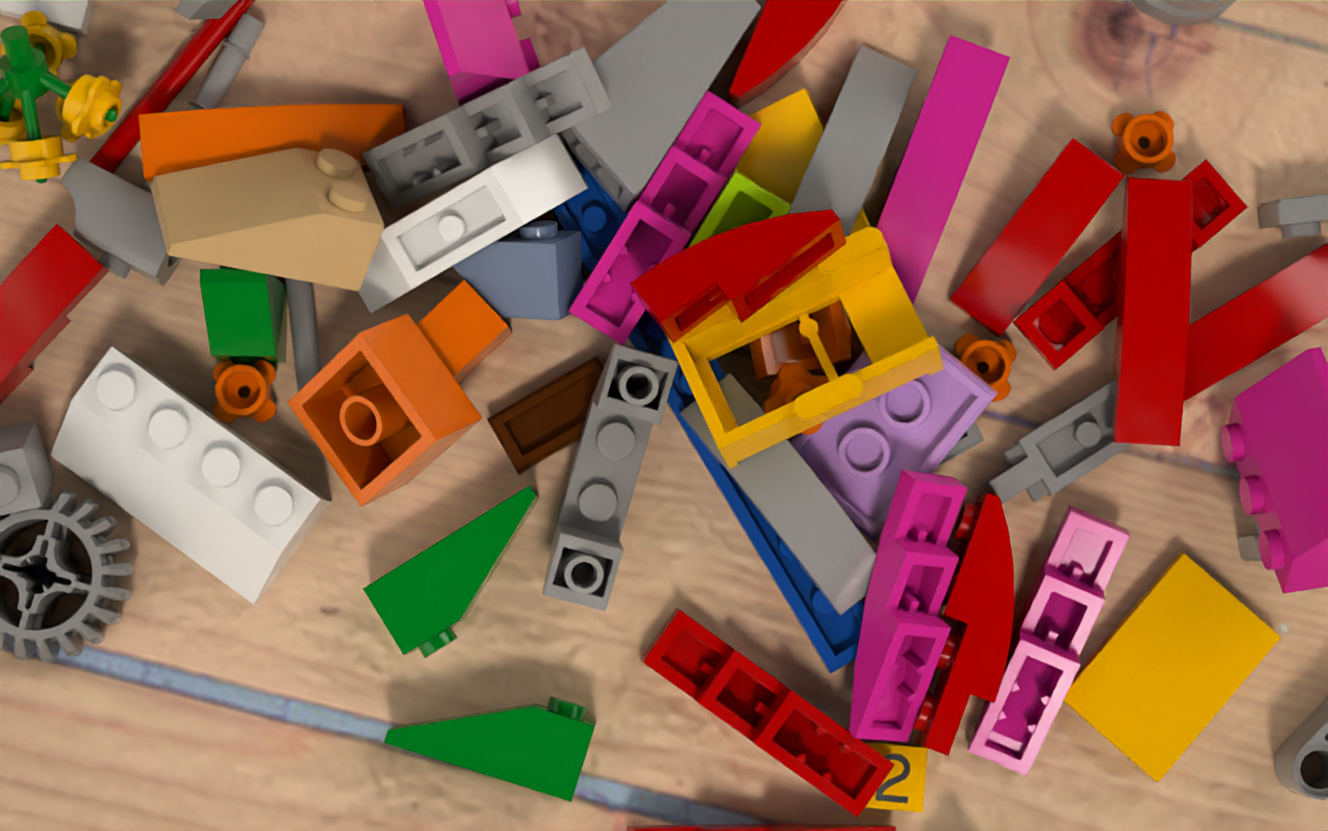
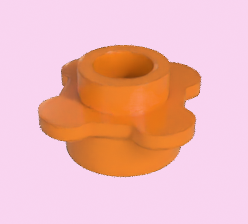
[1111,111,1176,175]
[954,333,1017,402]
[213,360,277,424]
[763,363,829,435]

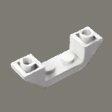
[358,133,589,313]

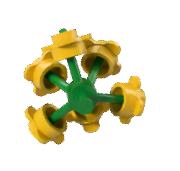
[0,10,122,184]

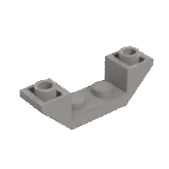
[542,343,678,611]

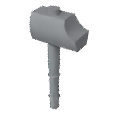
[60,13,265,286]

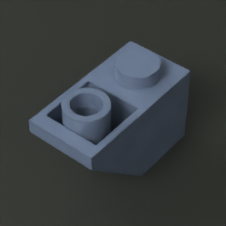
[452,220,583,320]

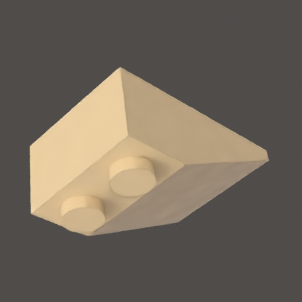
[151,147,385,292]

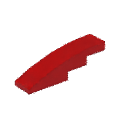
[1111,177,1193,446]
[0,224,109,405]
[640,608,895,818]

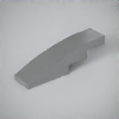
[362,46,613,211]

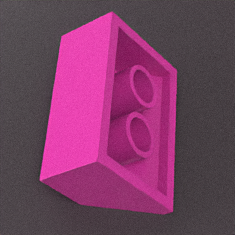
[1220,347,1328,594]

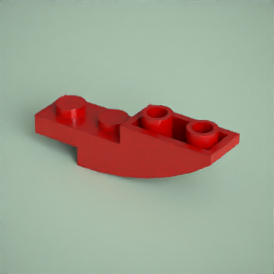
[913,493,1015,756]

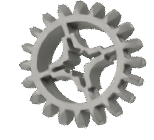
[0,490,135,662]

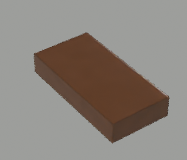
[487,356,604,475]

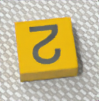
[863,741,928,813]

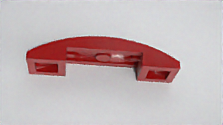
[1012,159,1248,371]
[1115,243,1328,401]

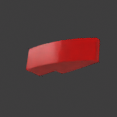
[727,0,848,109]
[948,138,1125,338]
[630,209,846,344]

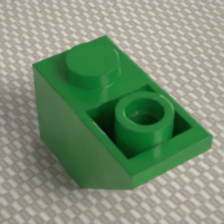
[200,265,288,363]

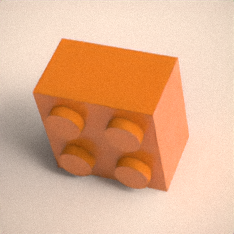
[287,313,482,507]

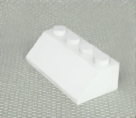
[50,346,332,605]

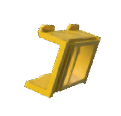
[666,227,944,469]

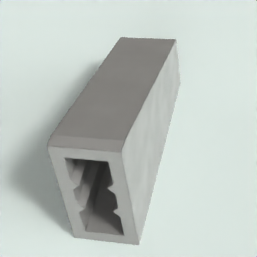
[558,0,761,212]

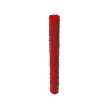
[89,0,256,174]

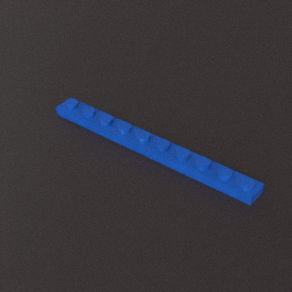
[551,147,865,673]

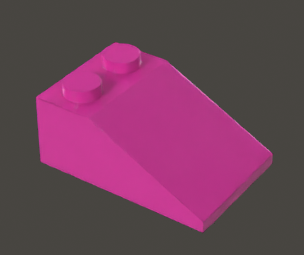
[423,0,540,106]

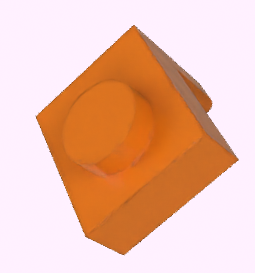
[749,300,852,381]

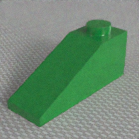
[363,485,539,658]
[384,696,596,802]

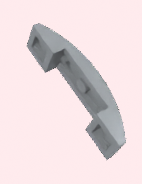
[787,45,917,237]
[680,374,876,615]

